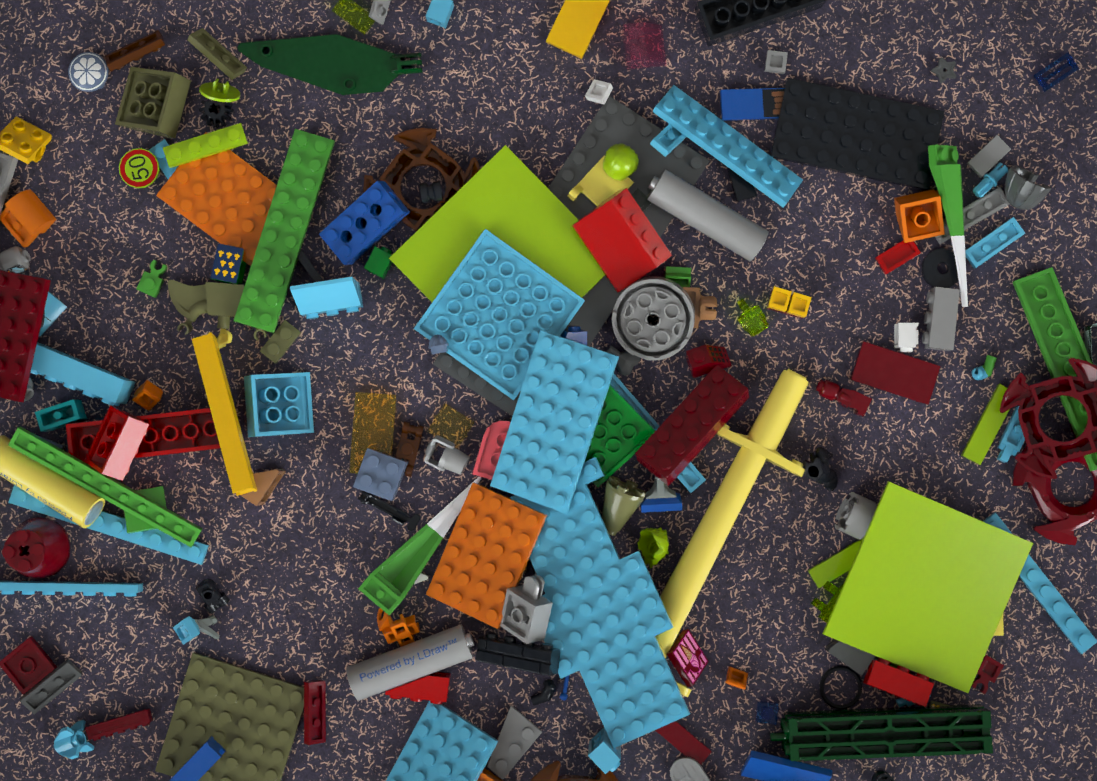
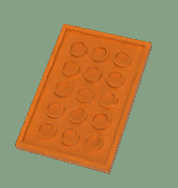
[156,132,277,266]
[426,482,547,629]

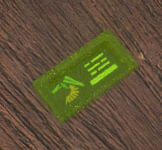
[332,0,375,35]

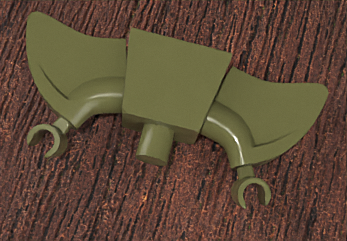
[168,280,267,341]

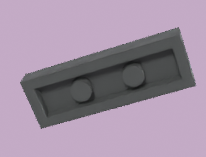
[20,659,82,715]

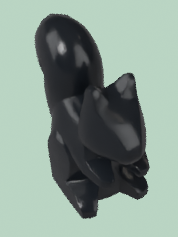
[803,447,838,491]

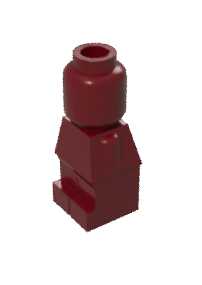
[816,379,872,416]

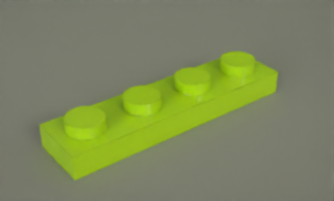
[162,123,248,168]

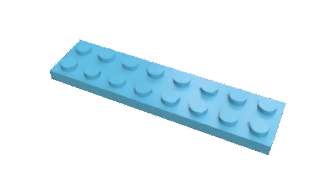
[652,85,803,207]

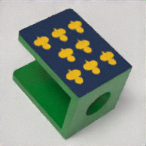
[211,244,247,285]

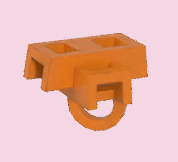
[377,608,420,647]

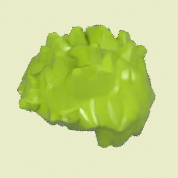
[637,527,669,568]

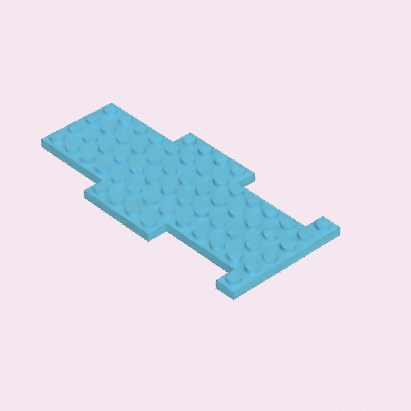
[510,457,690,748]

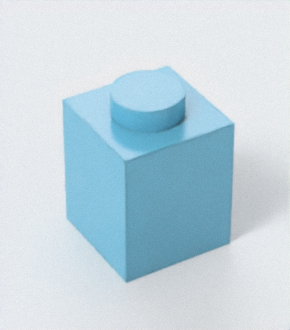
[426,0,454,28]

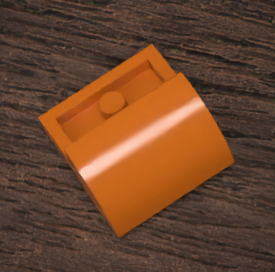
[0,189,57,248]

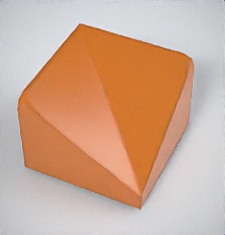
[132,380,163,411]

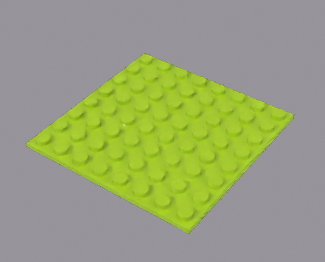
[389,145,605,302]
[822,481,1033,693]

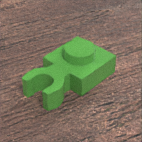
[136,260,167,298]

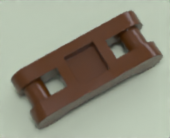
[395,421,424,477]

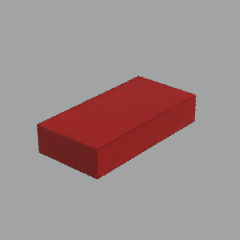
[875,241,921,275]

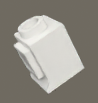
[894,323,919,352]

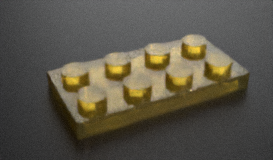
[349,392,397,474]

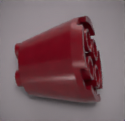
[2,517,70,579]

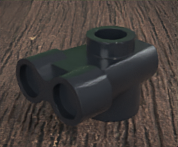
[195,579,230,614]

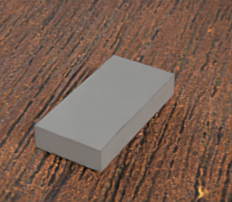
[967,135,1011,178]

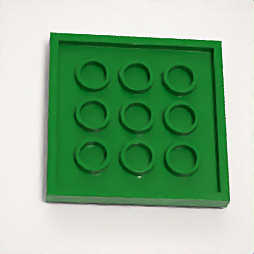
[585,384,656,487]

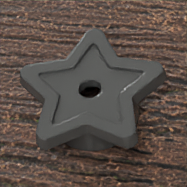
[931,57,956,83]

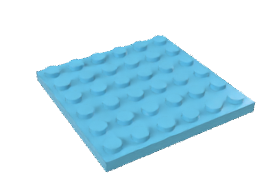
[414,229,585,400]

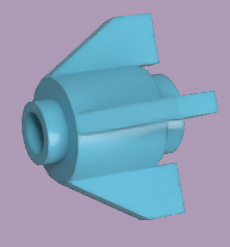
[54,720,94,759]

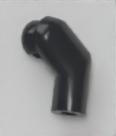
[531,679,556,706]

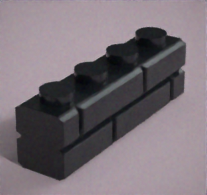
[476,632,560,676]

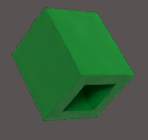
[364,246,393,279]

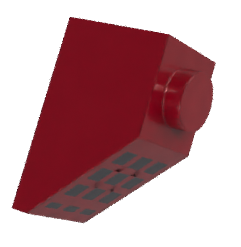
[686,345,732,378]

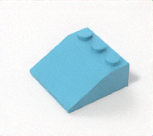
[290,277,363,319]
[244,372,314,437]

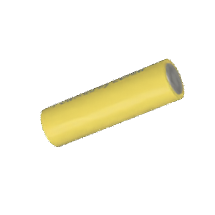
[0,435,105,528]

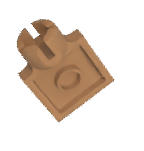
[658,287,717,328]

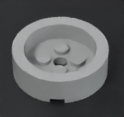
[612,276,695,361]

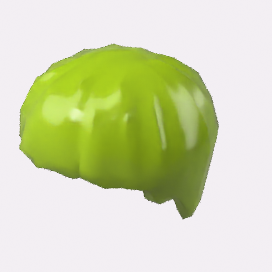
[603,143,639,181]

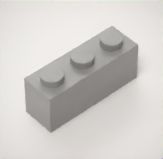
[922,287,960,351]

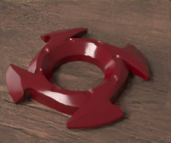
[999,357,1097,479]
[1012,426,1097,545]

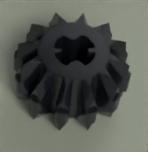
[199,98,235,129]

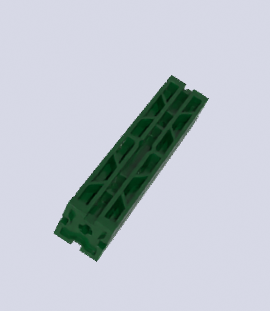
[770,704,993,761]

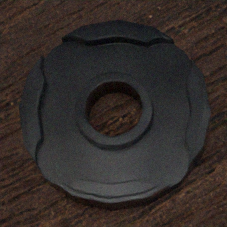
[922,248,959,288]

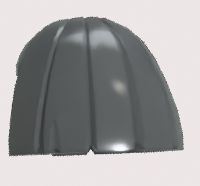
[1005,165,1051,210]

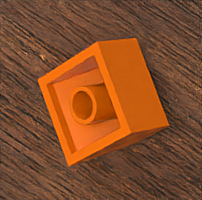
[894,189,945,243]

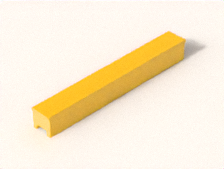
[192,332,257,496]

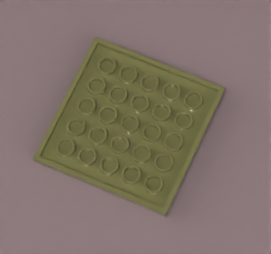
[155,652,304,781]

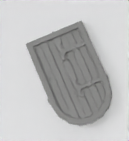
[670,757,711,781]

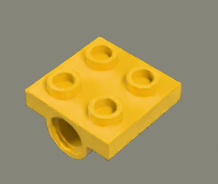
[0,116,52,164]

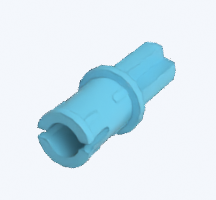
[973,163,1009,197]

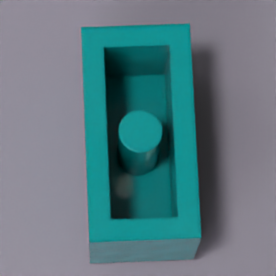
[35,399,87,432]

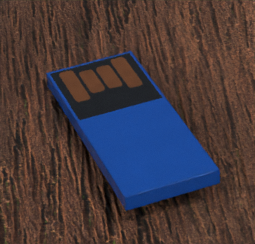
[720,88,784,121]

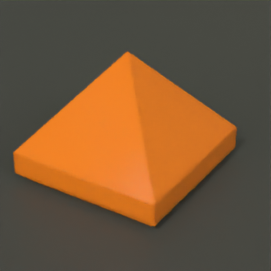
[726,666,748,690]

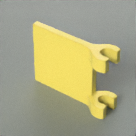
[567,155,634,206]

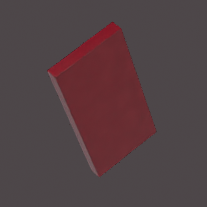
[850,341,941,405]

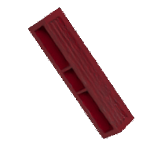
[85,708,153,741]

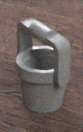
[424,435,470,475]

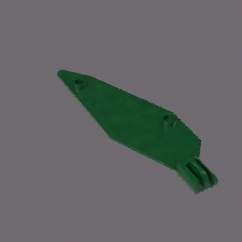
[238,34,423,95]

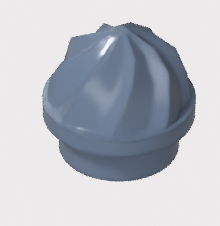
[428,334,449,354]

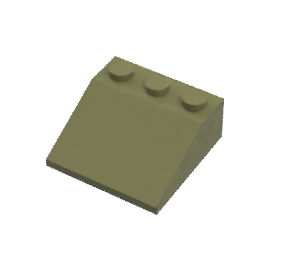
[115,67,191,139]

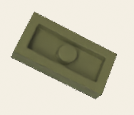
[260,320,301,364]

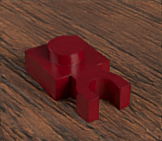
[971,655,1004,694]

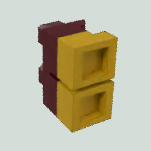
[766,286,812,319]

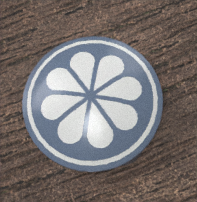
[68,52,109,92]

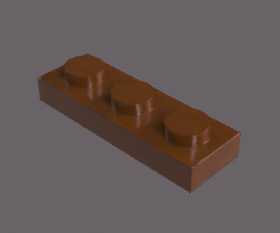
[105,30,165,71]

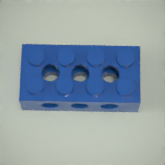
[319,181,410,265]

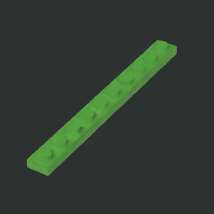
[8,426,203,547]

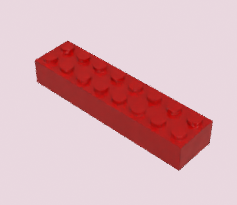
[66,408,221,463]

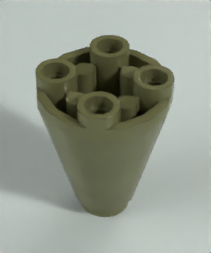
[602,476,646,536]

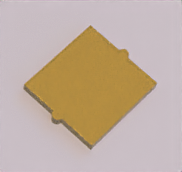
[427,404,475,449]

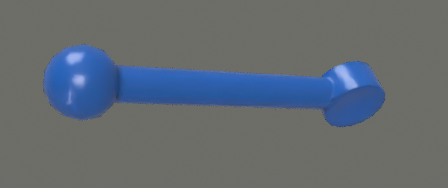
[560,675,570,701]

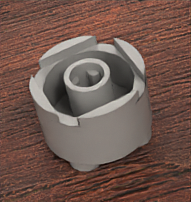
[835,492,877,539]

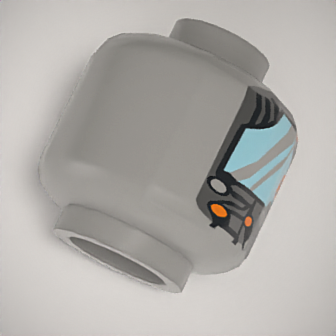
[0,246,31,274]

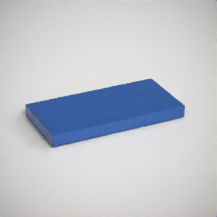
[741,750,832,781]

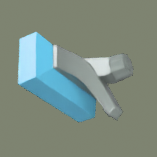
[173,615,220,645]

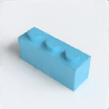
[588,728,621,774]

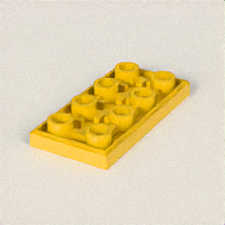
[546,0,610,59]

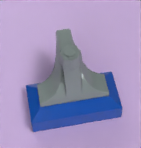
[640,476,682,513]

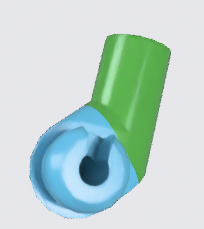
[971,355,997,380]

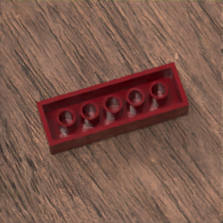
[635,365,749,486]

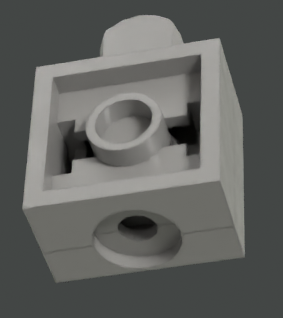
[500,575,553,644]

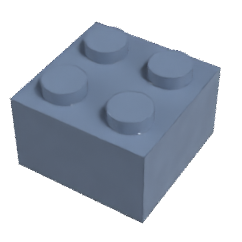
[353,448,408,501]

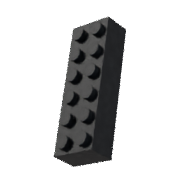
[695,0,825,47]

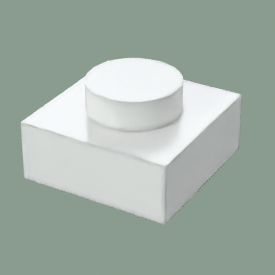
[585,79,613,104]

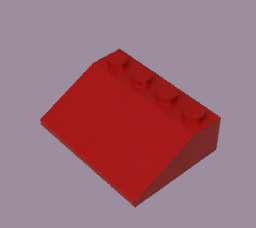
[572,188,672,292]

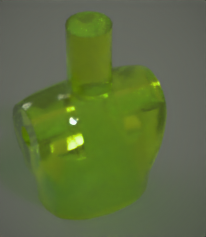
[737,299,769,337]

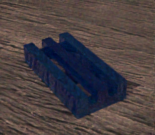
[1033,52,1080,92]

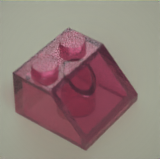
[622,22,666,70]

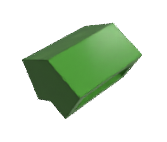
[665,266,691,287]

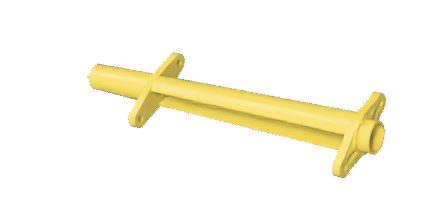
[655,369,809,697]

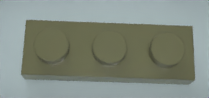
[187,28,247,80]

